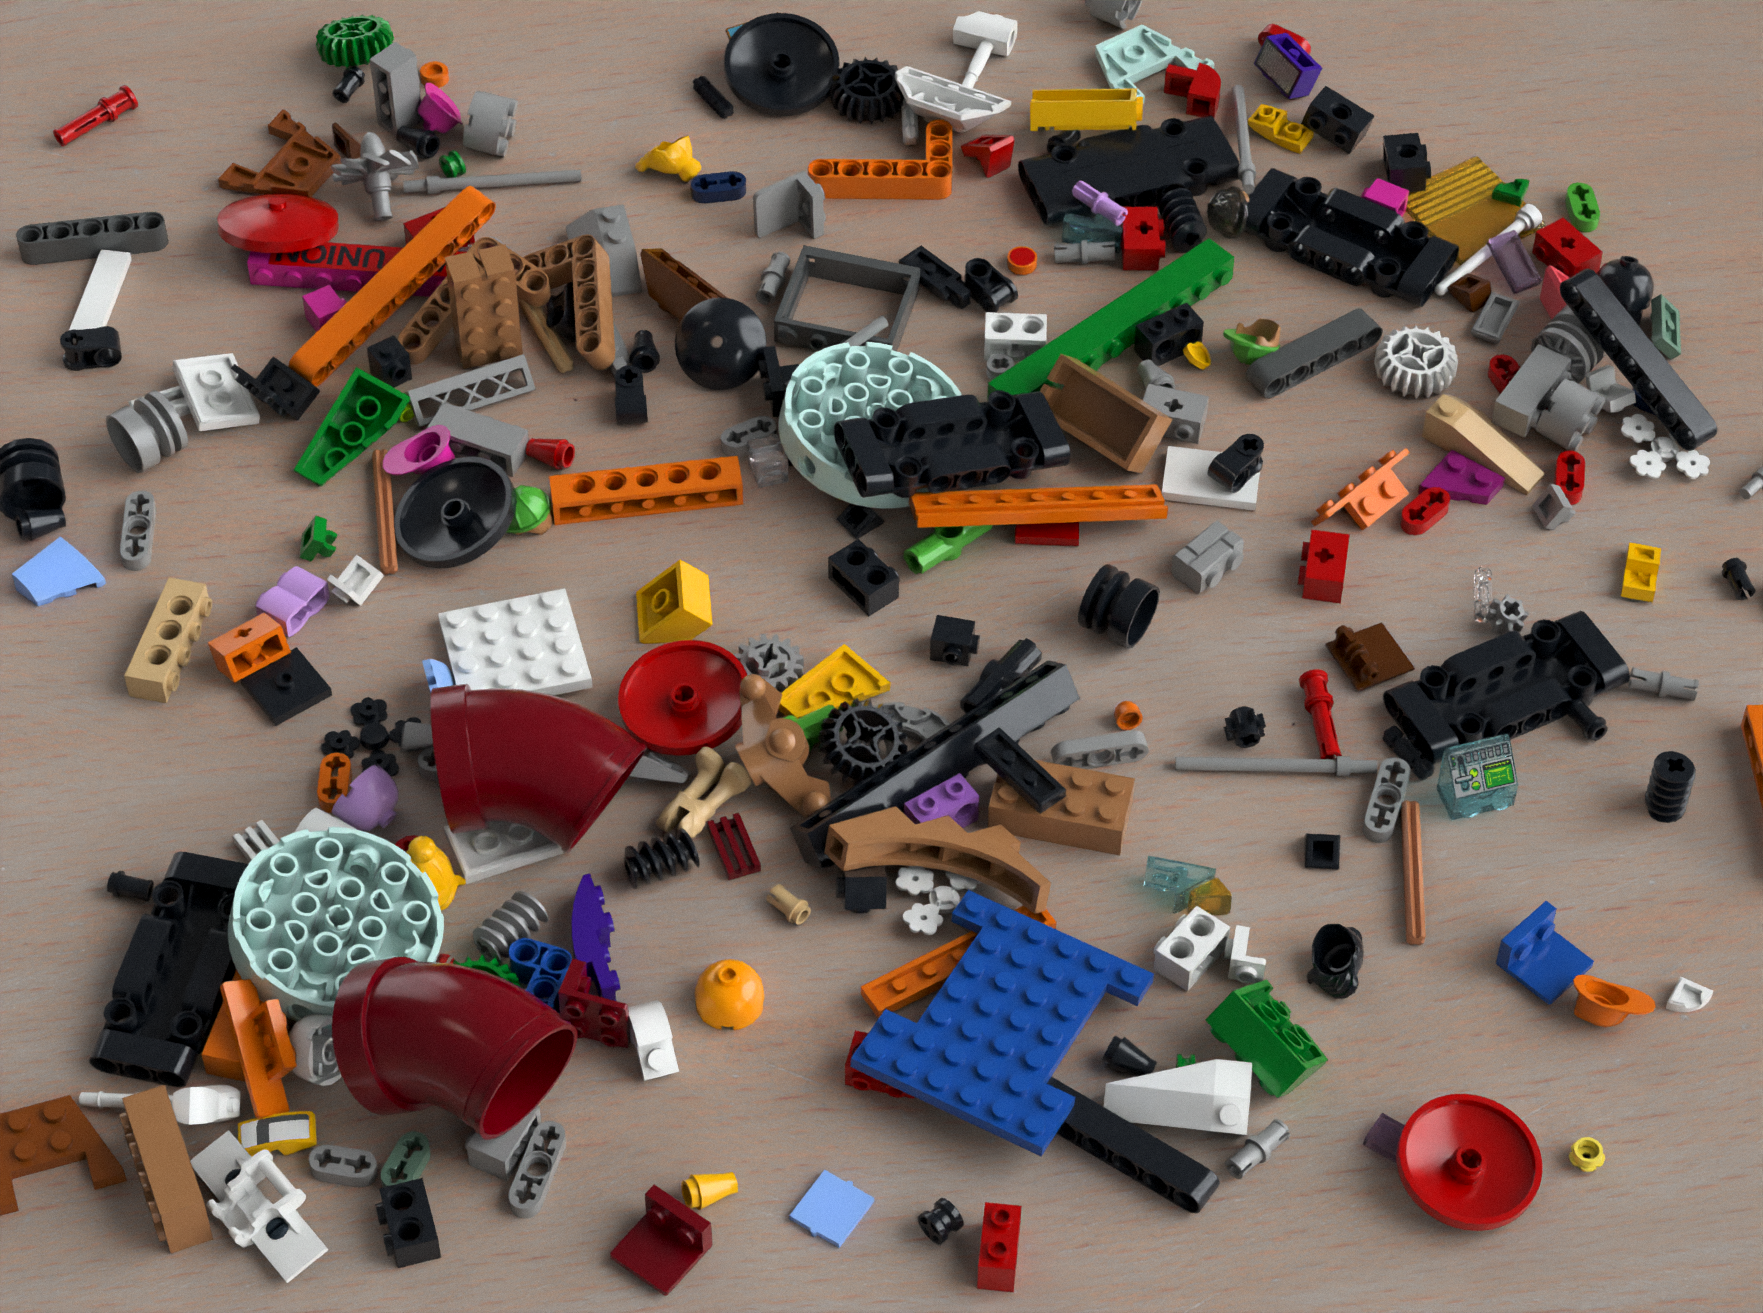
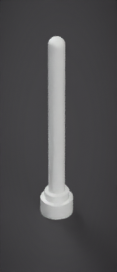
[1434,204,1542,296]

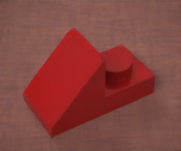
[961,134,1015,178]

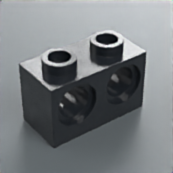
[1134,303,1204,366]
[828,539,900,616]
[375,1178,441,1268]

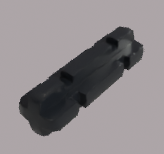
[693,76,734,119]
[1382,726,1435,780]

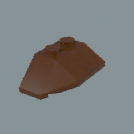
[640,248,727,323]

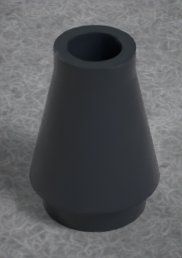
[396,126,440,158]
[629,330,660,373]
[15,508,66,541]
[1102,1036,1157,1076]

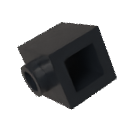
[367,335,412,388]
[930,615,980,666]
[836,866,887,913]

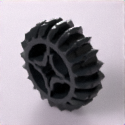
[830,57,905,124]
[818,698,908,786]

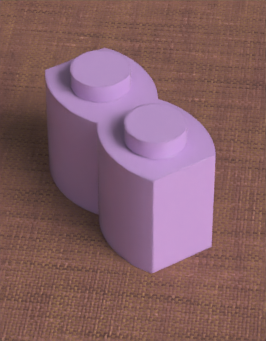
[256,566,330,637]

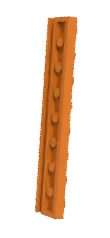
[909,484,1168,528]

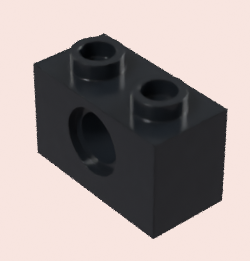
[1301,86,1375,154]
[1383,133,1431,192]

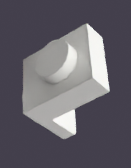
[1586,365,1636,413]
[327,555,384,606]
[1224,925,1266,984]

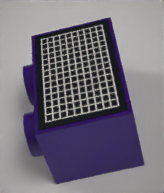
[1254,33,1322,99]

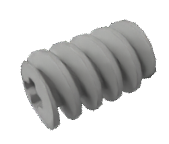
[473,891,548,966]

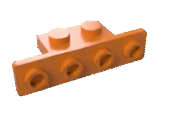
[1310,448,1410,530]
[220,979,297,1119]

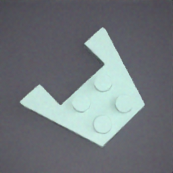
[1095,24,1214,104]

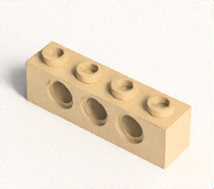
[124,577,212,703]

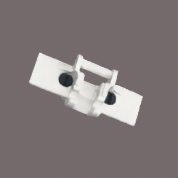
[190,1130,328,1283]

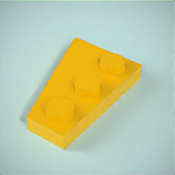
[778,644,891,719]

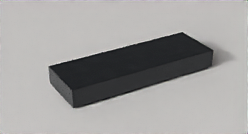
[974,727,1066,814]

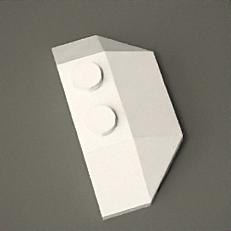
[894,66,1012,132]

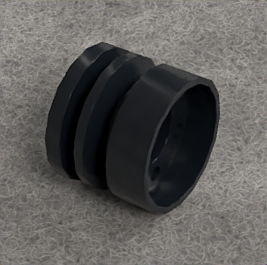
[0,438,66,521]
[1078,564,1160,648]

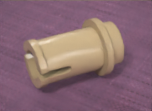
[767,884,811,925]

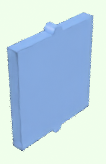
[789,1170,874,1248]

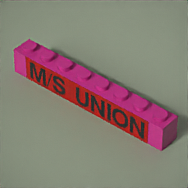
[247,242,466,297]

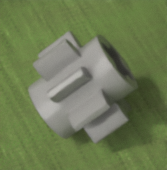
[1485,594,1529,634]

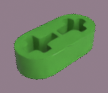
[1565,182,1600,232]

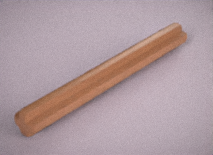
[372,449,398,575]
[1400,800,1426,945]

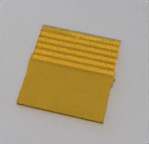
[1406,156,1546,265]

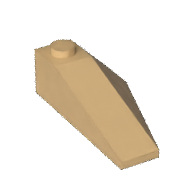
[1422,394,1545,496]

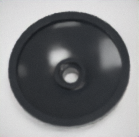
[675,298,767,390]

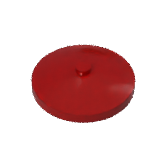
[217,194,339,253]
[618,640,747,756]
[1396,1094,1543,1231]

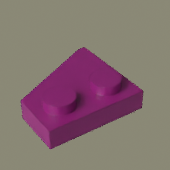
[1418,449,1505,505]

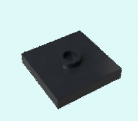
[241,647,332,726]

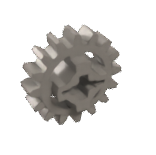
[734,634,804,692]

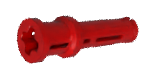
[53,85,138,147]
[1299,669,1342,759]

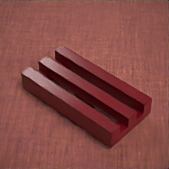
[707,813,761,880]

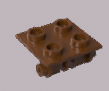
[1325,622,1415,692]

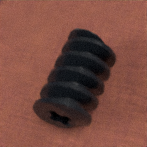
[1156,188,1207,253]
[1645,751,1696,823]
[624,828,700,889]

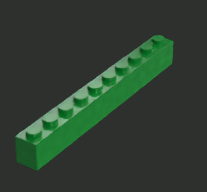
[987,238,1235,400]

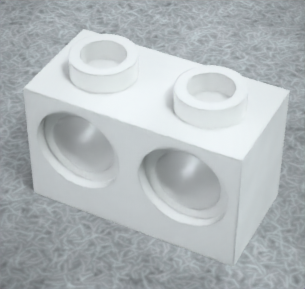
[984,312,1047,361]
[1153,906,1230,991]

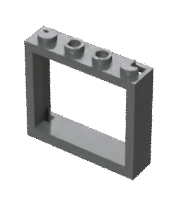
[774,245,920,351]

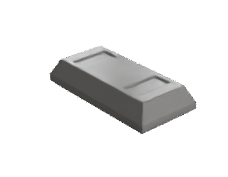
[1470,292,1520,344]

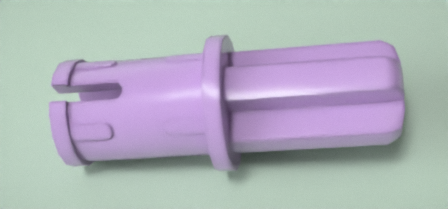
[1072,181,1128,226]

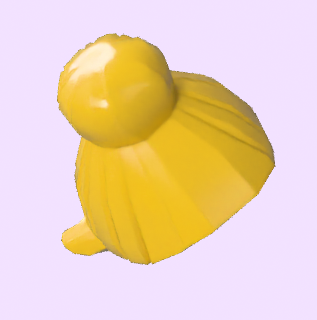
[635,136,701,182]
[406,835,466,910]

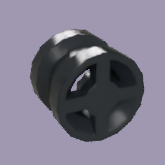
[918,1198,964,1245]

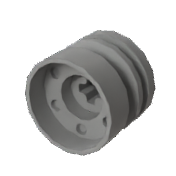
[1531,305,1607,383]
[106,390,188,473]

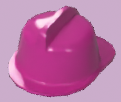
[417,83,463,134]
[383,425,455,475]

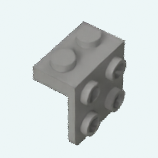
[753,171,826,239]

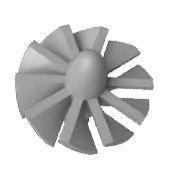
[331,132,419,221]

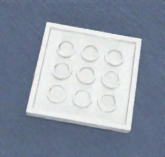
[438,588,593,695]

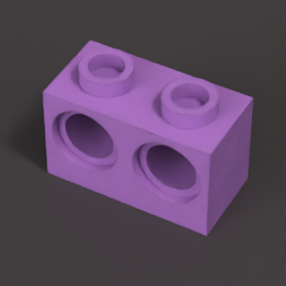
[904,773,979,828]

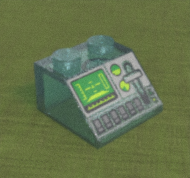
[1436,734,1518,820]

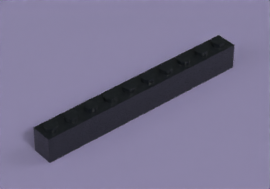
[790,661,1080,868]

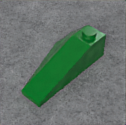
[293,367,411,487]

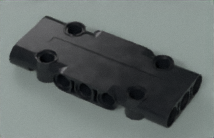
[1018,115,1240,226]
[1234,168,1460,307]
[834,390,1070,498]
[1383,610,1630,765]
[89,851,249,1087]

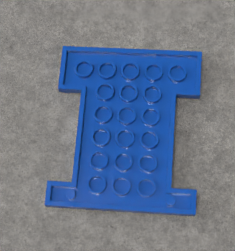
[850,890,1154,1157]

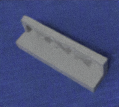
[404,354,536,427]

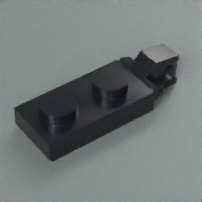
[899,245,971,309]

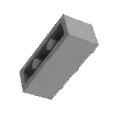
[370,42,423,136]
[1491,344,1572,438]
[427,402,529,477]

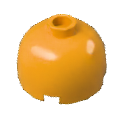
[694,959,765,1030]

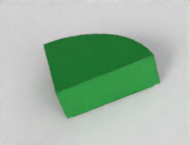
[1492,179,1530,207]

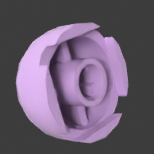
[331,765,399,831]

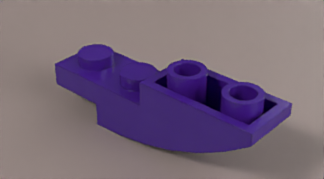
[572,873,621,1001]

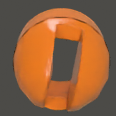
[1114,701,1143,730]

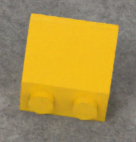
[636,559,712,644]

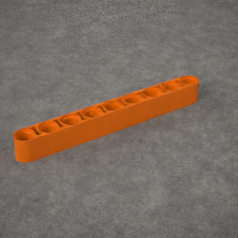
[288,186,496,387]

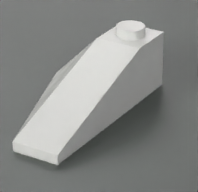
[1104,1059,1252,1135]

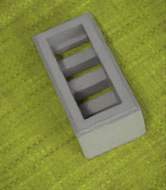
[400,722,433,752]

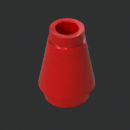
[526,438,575,470]

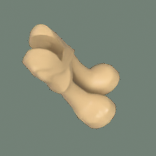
[656,747,752,838]

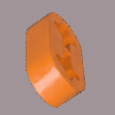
[317,753,352,813]

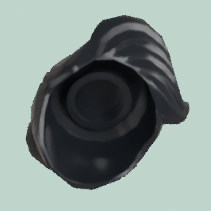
[1307,924,1364,999]

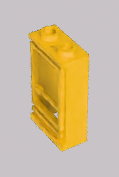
[1030,88,1143,131]

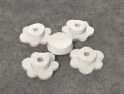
[1621,414,1710,479]
[896,866,982,935]

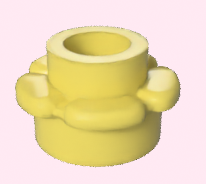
[1569,1137,1605,1172]

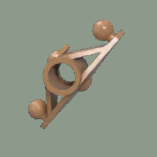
[734,674,831,818]

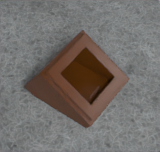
[332,122,361,159]
[1447,273,1492,313]

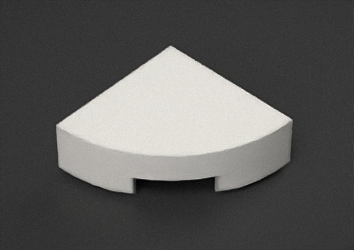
[1666,977,1713,1012]

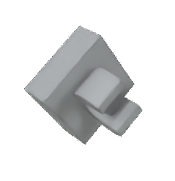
[1532,484,1576,530]

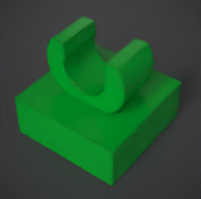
[299,515,337,561]

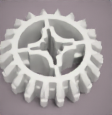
[1374,325,1458,399]

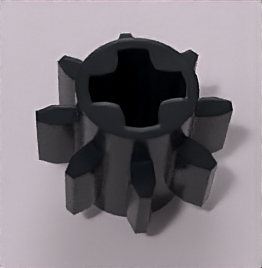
[1224,706,1266,748]

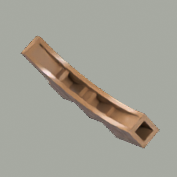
[824,806,1051,914]

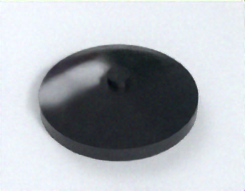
[724,13,840,116]
[394,457,517,569]

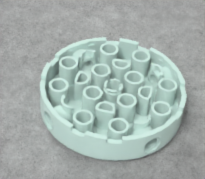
[778,342,962,509]
[228,827,444,1029]

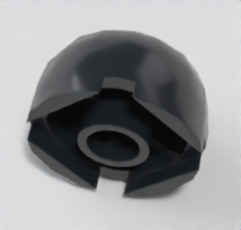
[1596,256,1654,311]

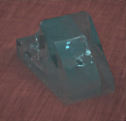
[1062,213,1123,254]
[1144,856,1216,914]

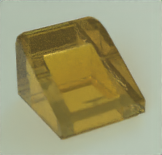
[1187,878,1232,916]

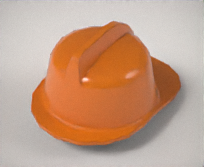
[1573,974,1656,1027]

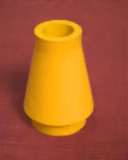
[681,1172,738,1210]

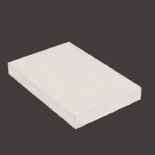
[172,353,260,431]
[1161,446,1260,511]
[444,822,563,884]

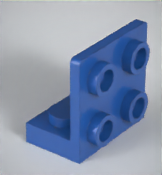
[1496,901,1594,1004]

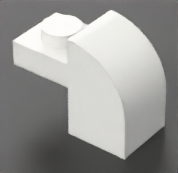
[628,1000,679,1081]

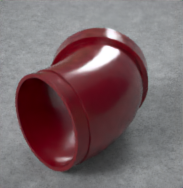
[430,683,647,853]
[332,957,578,1140]

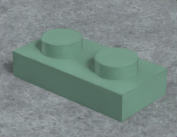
[1650,294,1681,359]

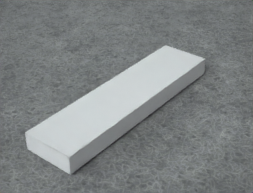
[69,249,132,343]

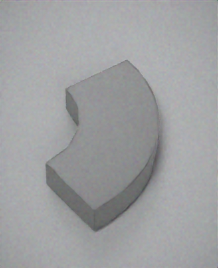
[872,702,951,743]

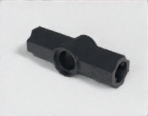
[960,638,1042,714]

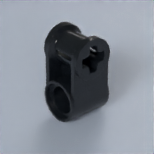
[964,258,1018,313]
[546,282,576,342]
[60,326,122,371]
[615,365,648,425]
[1207,434,1264,493]

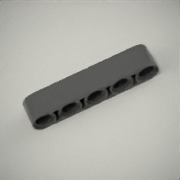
[16,212,169,265]
[1245,308,1383,398]

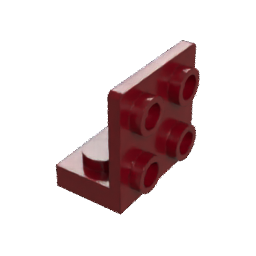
[558,958,631,1048]
[610,1184,713,1296]

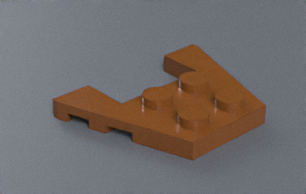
[218,109,342,197]
[0,1095,127,1216]

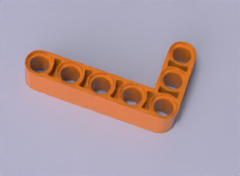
[808,119,953,200]

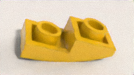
[1248,104,1314,154]

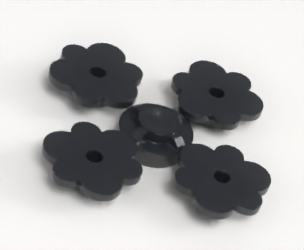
[321,697,421,777]

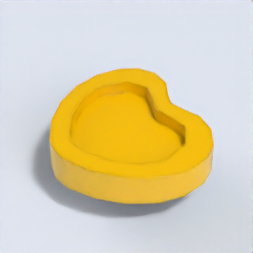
[1183,341,1211,370]

